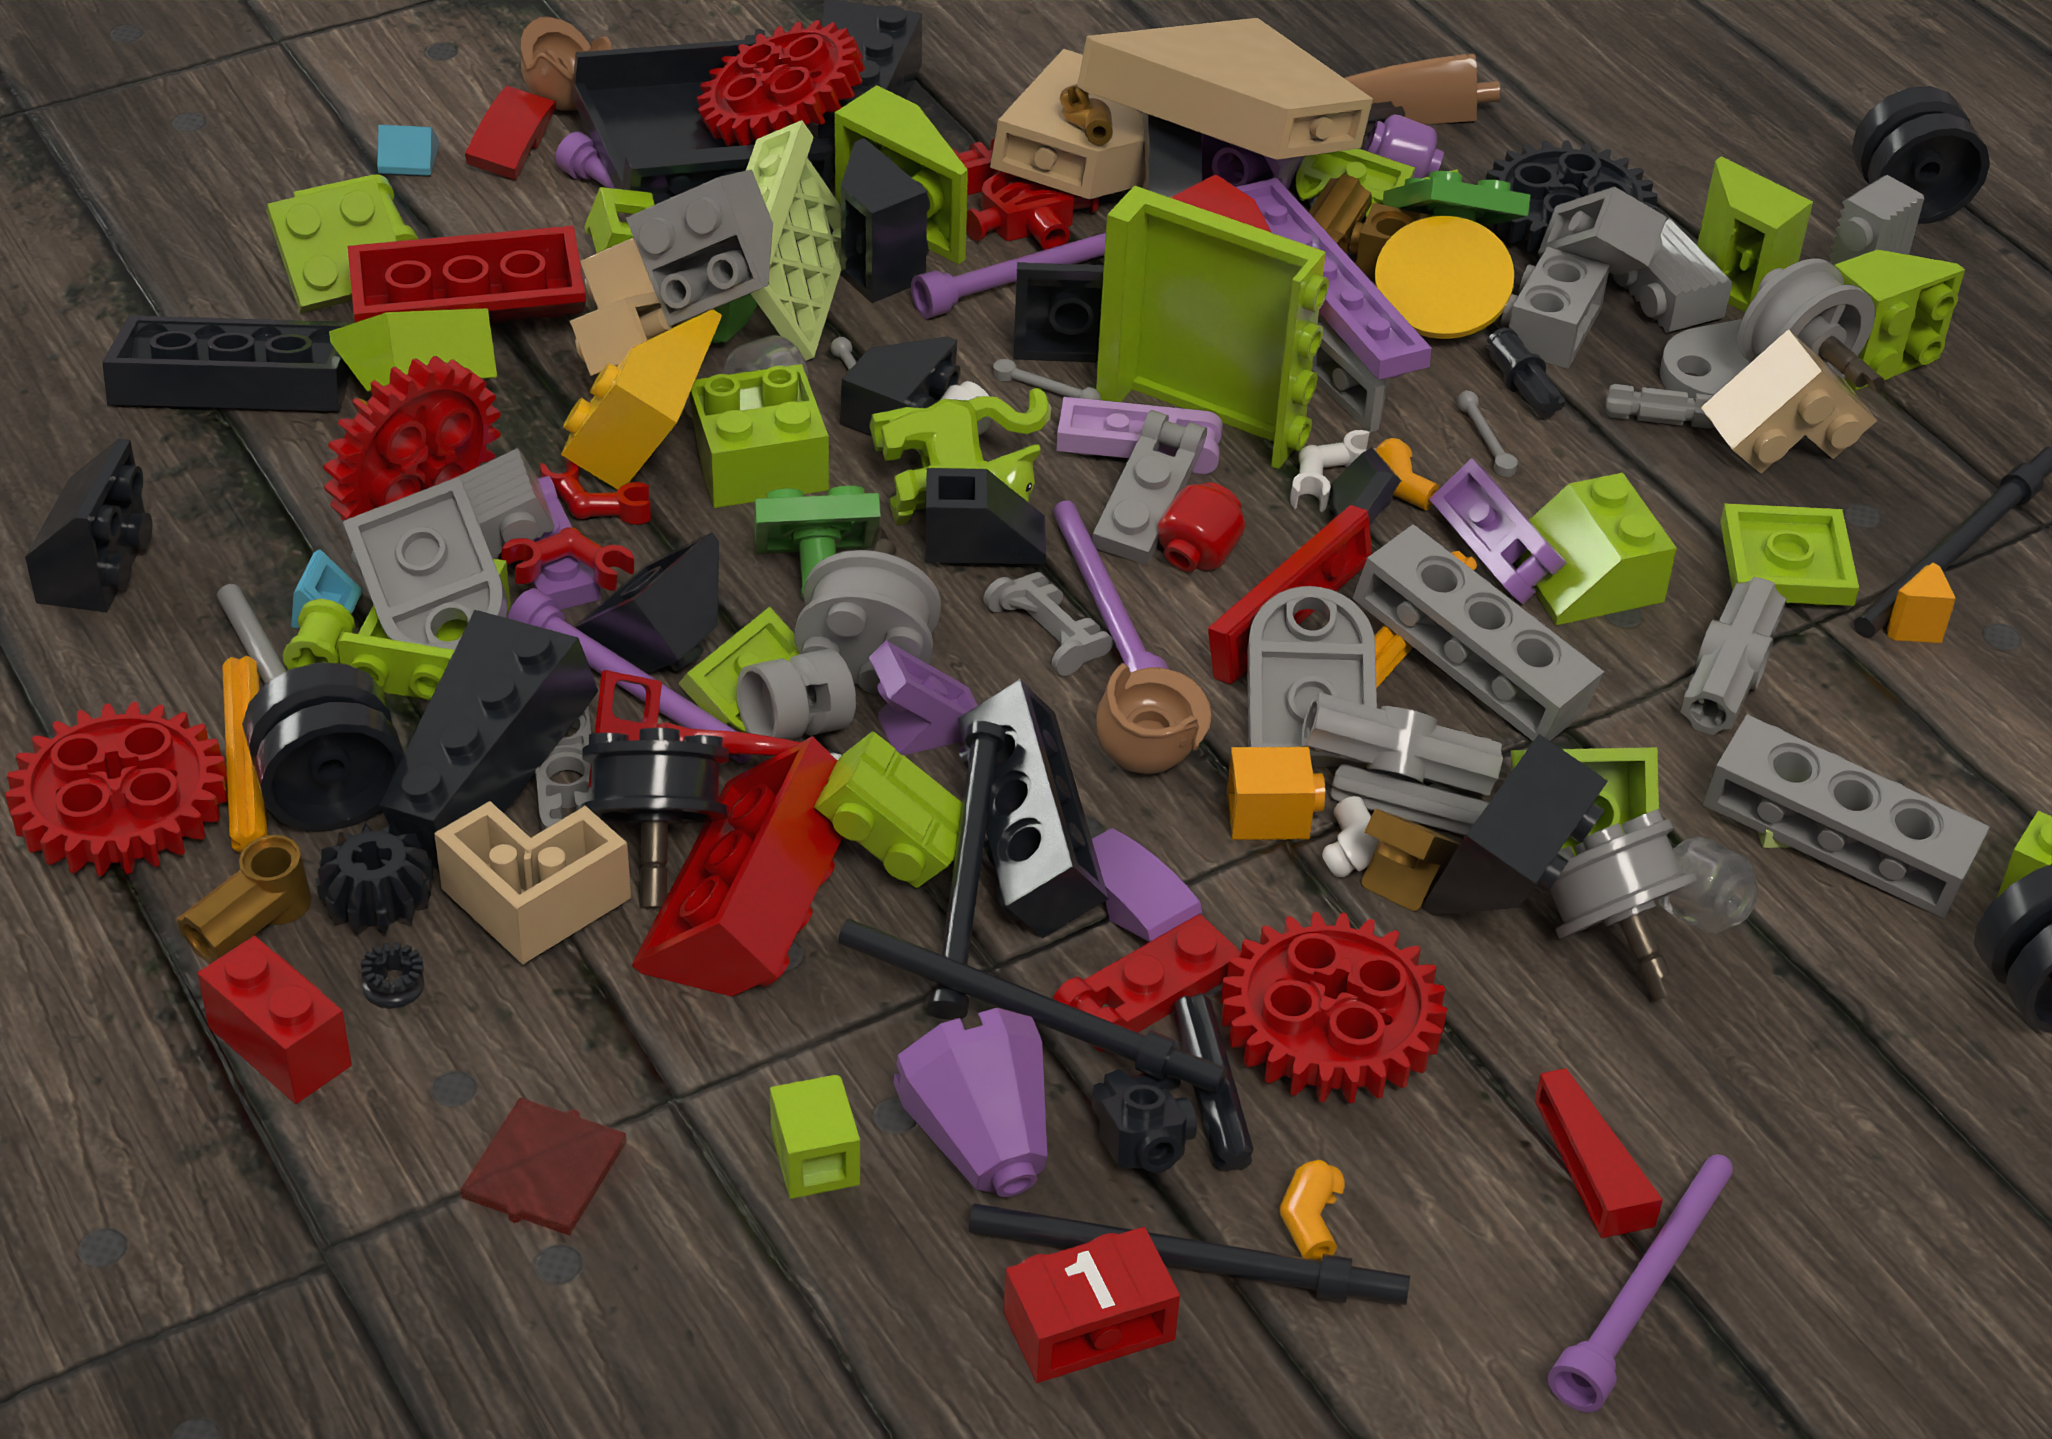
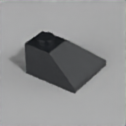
[573,532,719,674]

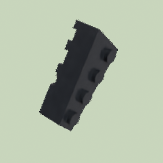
[818,0,922,172]
[379,610,599,869]

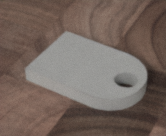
[1660,319,1845,398]
[343,476,507,650]
[1247,586,1377,768]

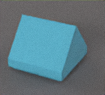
[377,125,439,176]
[291,549,363,628]

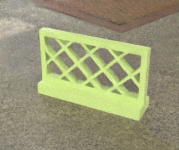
[746,120,841,363]

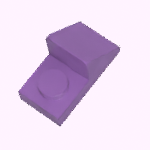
[869,640,978,755]

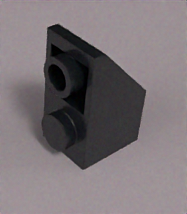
[840,336,961,436]
[925,468,1046,565]

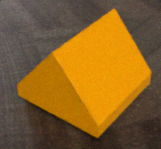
[1887,562,1956,643]

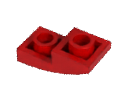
[465,86,556,180]

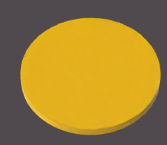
[1375,216,1514,339]

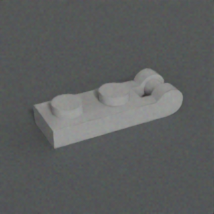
[1092,410,1207,566]

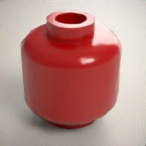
[1157,482,1246,572]

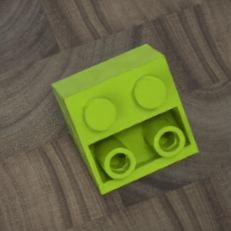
[1697,156,1813,312]
[1834,249,1965,391]
[689,364,829,508]

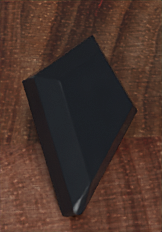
[1330,447,1402,525]

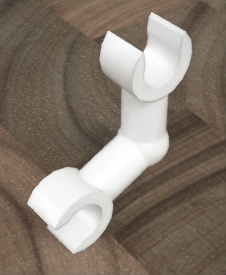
[1290,430,1376,512]

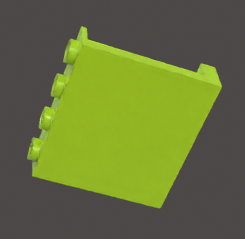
[1096,185,1329,469]

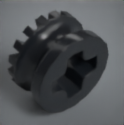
[361,942,425,1009]

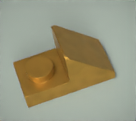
[1362,808,1460,911]

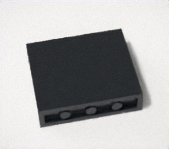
[571,39,835,205]

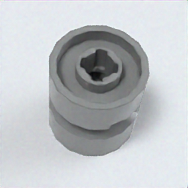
[737,648,856,740]

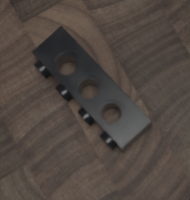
[957,679,1109,938]

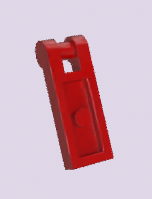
[1053,913,1241,1052]

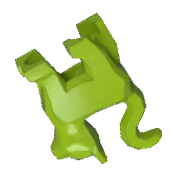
[870,388,1051,525]

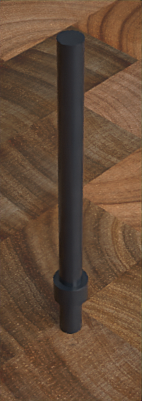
[1854,447,2052,638]
[838,919,1227,1094]
[969,1203,1410,1305]

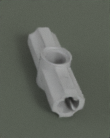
[1681,577,1786,736]
[1301,692,1503,797]

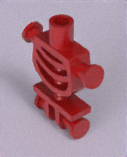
[952,138,1099,250]

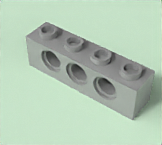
[1352,524,1604,741]
[1703,714,1990,919]

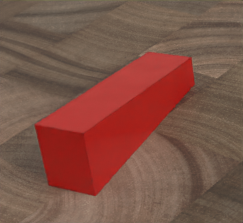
[1534,1068,1663,1239]

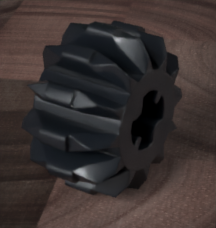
[316,822,434,935]

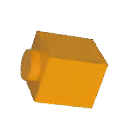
[1226,747,1325,840]

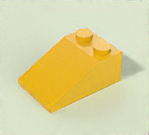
[561,309,722,490]

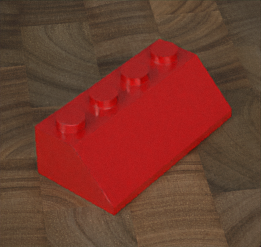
[347,225,586,323]
[632,736,845,997]

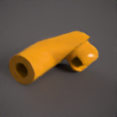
[1376,438,1439,511]
[1280,1159,1345,1261]

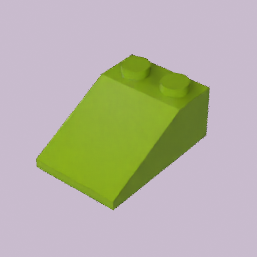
[835,85,968,265]

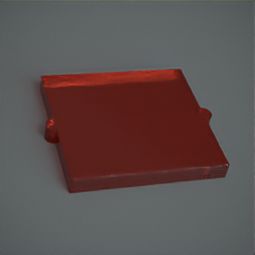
[461,1098,627,1236]

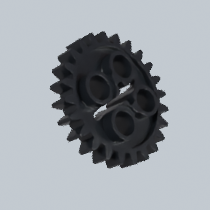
[1486,140,1658,252]

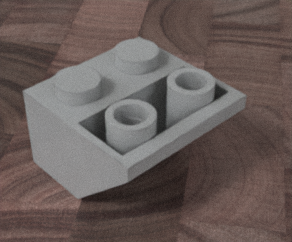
[626,170,773,326]

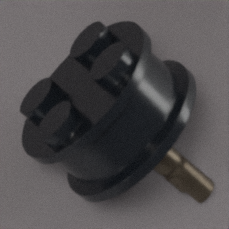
[581,728,729,908]

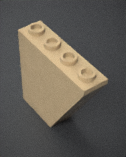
[1077,18,1373,160]
[990,49,1146,199]

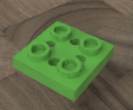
[1382,171,1530,227]
[754,486,881,598]

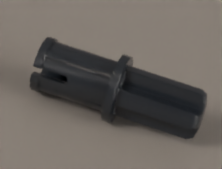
[1484,327,1565,419]

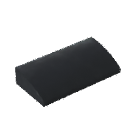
[1013,262,1104,363]
[102,315,355,411]

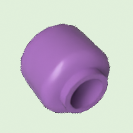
[1364,114,1444,178]

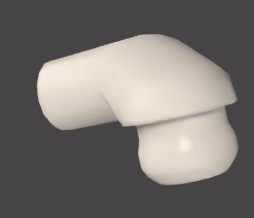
[1322,796,1380,878]

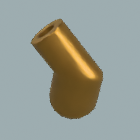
[1059,84,1113,146]

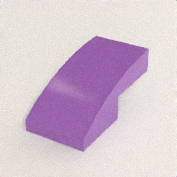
[1092,828,1202,942]

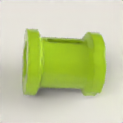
[282,599,355,670]

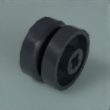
[1852,86,1990,224]
[242,662,404,831]
[1974,864,2052,1032]

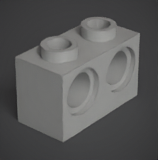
[1501,247,1610,369]

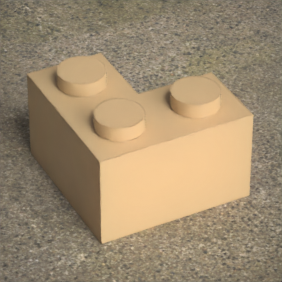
[570,237,694,376]
[1701,329,1877,474]
[434,801,631,964]

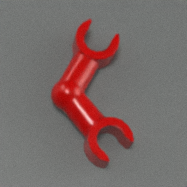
[540,458,651,525]
[502,527,634,591]

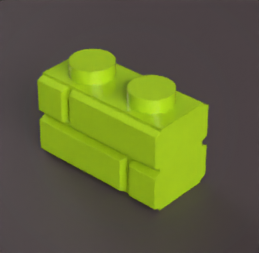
[814,731,963,888]

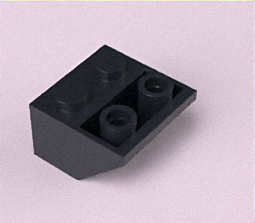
[841,138,930,303]
[25,438,153,613]

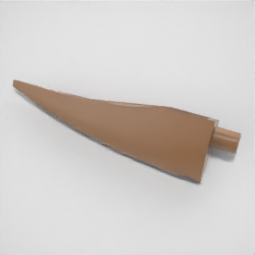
[1344,54,1500,124]

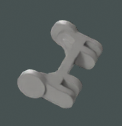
[983,572,1114,676]

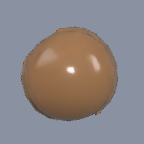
[521,16,612,111]
[1095,663,1212,774]

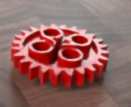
[697,20,865,146]
[323,356,501,521]
[5,702,228,876]
[1221,912,1447,1103]

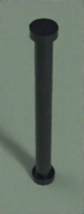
[927,721,1006,1020]

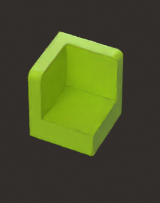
[770,1075,860,1199]

